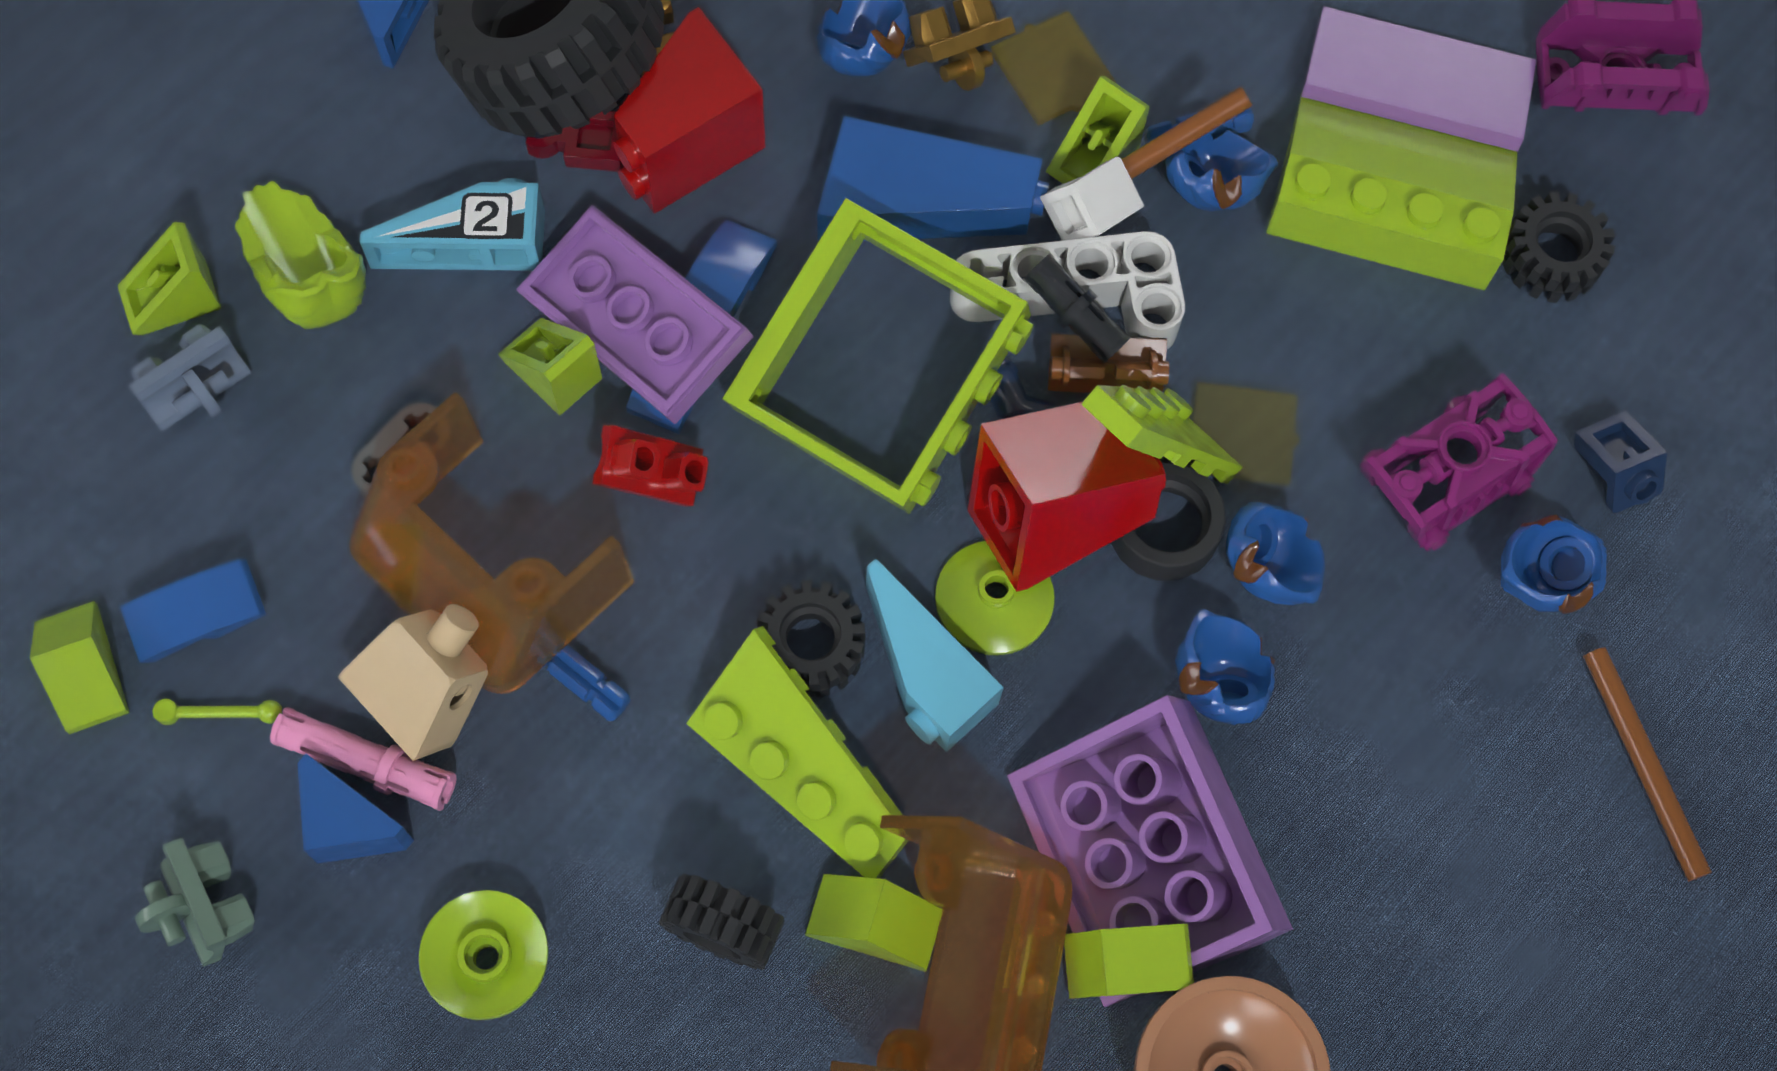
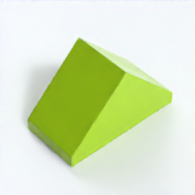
[1045,75,1150,184]
[117,222,222,335]
[498,318,602,416]
[30,601,130,734]
[805,874,944,972]
[1063,924,1194,999]

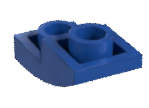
[120,559,266,663]

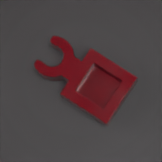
[526,111,623,172]

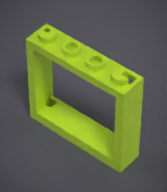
[722,198,1033,514]

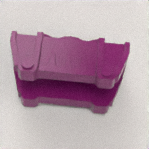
[1536,0,1710,116]
[1360,373,1558,552]

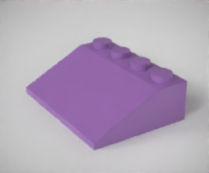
[1007,695,1293,1007]

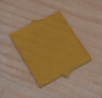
[990,11,1117,126]
[1189,382,1300,486]

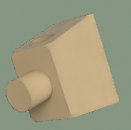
[338,604,488,761]

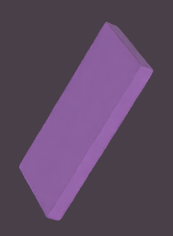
[1301,6,1536,152]
[516,205,753,424]

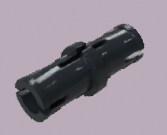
[1022,253,1131,364]

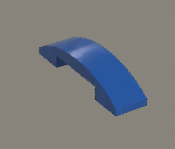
[626,219,778,434]

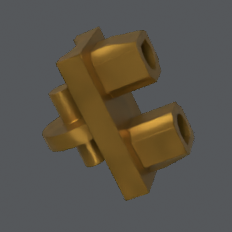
[903,0,1016,91]

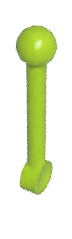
[152,699,282,725]

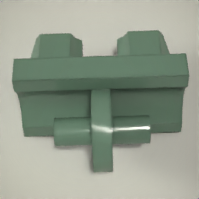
[135,838,255,967]

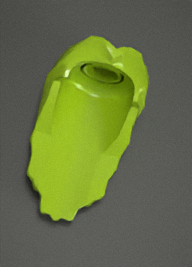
[235,181,366,329]

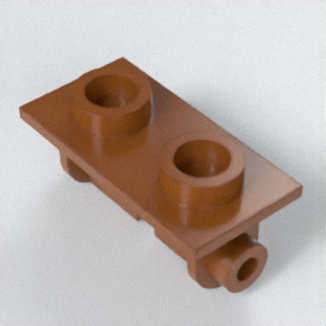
[1047,333,1169,393]

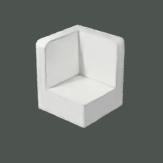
[1040,157,1144,241]

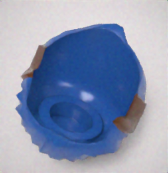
[816,0,911,76]
[1165,130,1278,212]
[1226,502,1325,606]
[1501,514,1608,614]
[1175,609,1276,725]

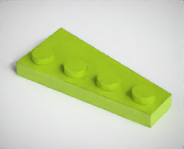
[1081,385,1243,485]
[686,626,915,878]

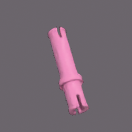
[270,707,457,811]

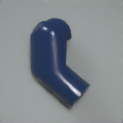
[989,358,1055,419]

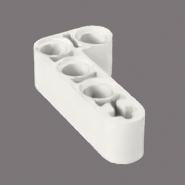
[950,231,1185,349]

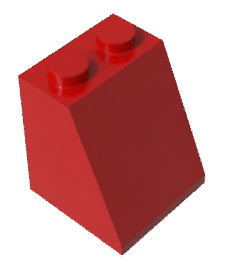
[613,7,766,214]
[968,402,1166,592]

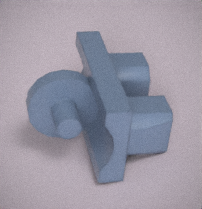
[128,324,251,431]

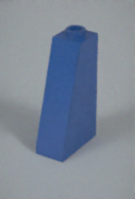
[817,116,1049,241]

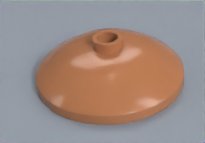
[1134,976,1330,1071]

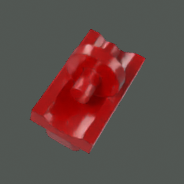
[592,425,709,507]

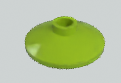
[935,541,1055,655]
[419,890,549,1020]

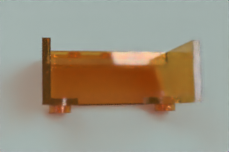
[349,392,635,694]
[830,815,1072,1071]

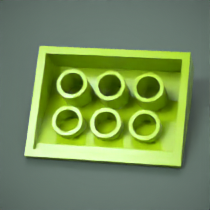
[1266,90,1517,291]

